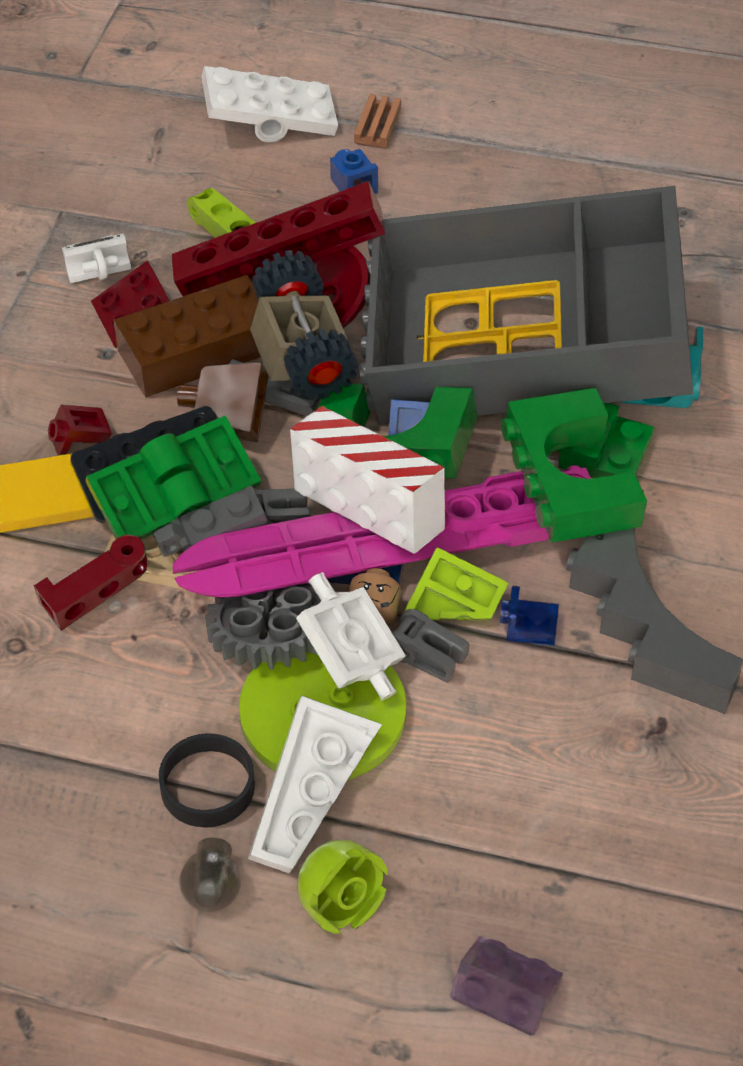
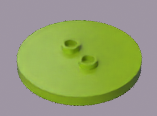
[239,652,406,780]

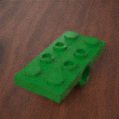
[85,415,261,540]

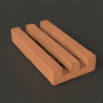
[354,93,401,148]

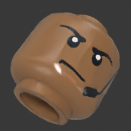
[348,568,401,626]

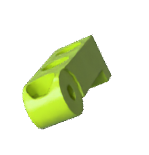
[186,188,256,238]

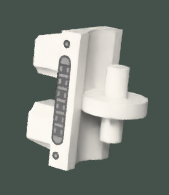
[62,234,131,283]

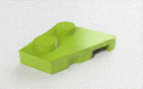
[404,547,509,621]

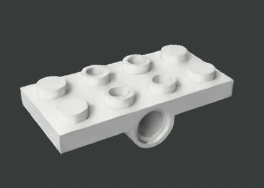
[201,66,338,143]

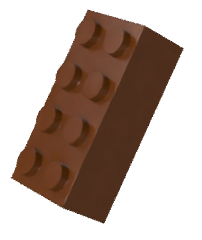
[114,275,261,398]

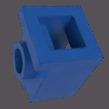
[330,149,378,194]

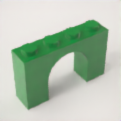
[317,384,478,478]
[501,388,647,543]

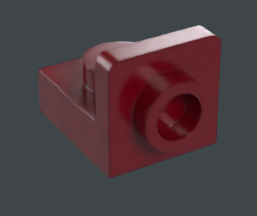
[48,404,112,456]

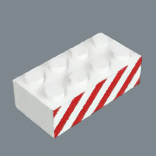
[290,406,445,554]

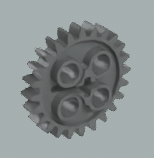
[205,583,321,669]

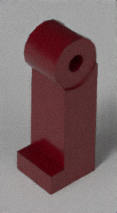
[33,535,148,631]

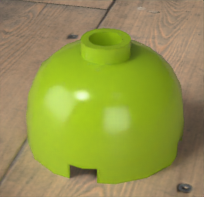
[297,840,388,934]

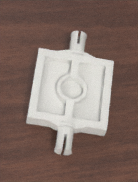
[296,572,406,701]

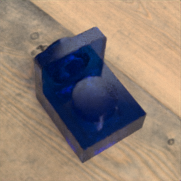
[500,586,559,646]

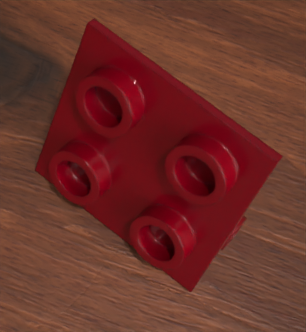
[91,260,170,348]

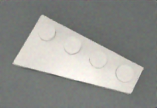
[248,696,382,873]

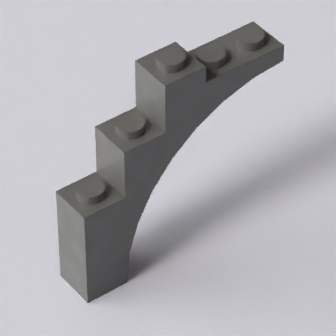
[566,490,743,714]

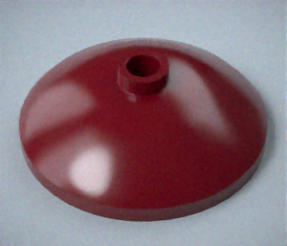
[312,246,371,329]

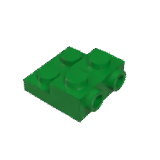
[557,403,654,478]

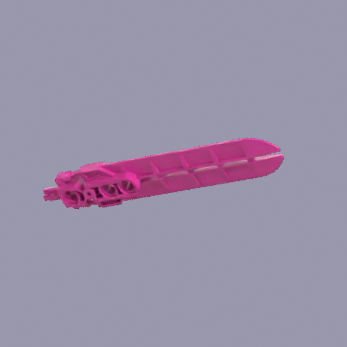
[173,465,591,597]

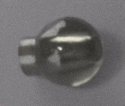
[179,837,241,912]

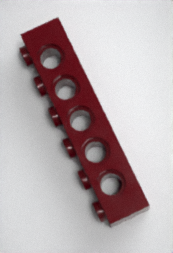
[172,181,386,296]

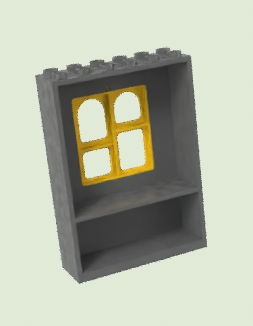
[359,186,693,425]

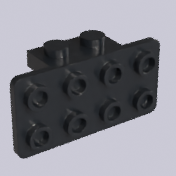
[70,406,217,523]

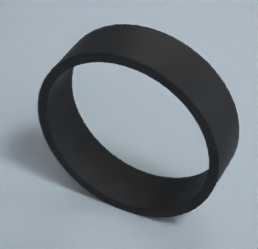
[159,733,255,828]

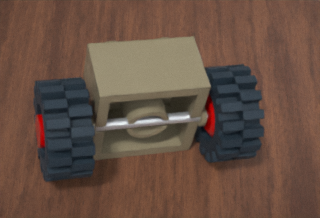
[250,250,358,399]

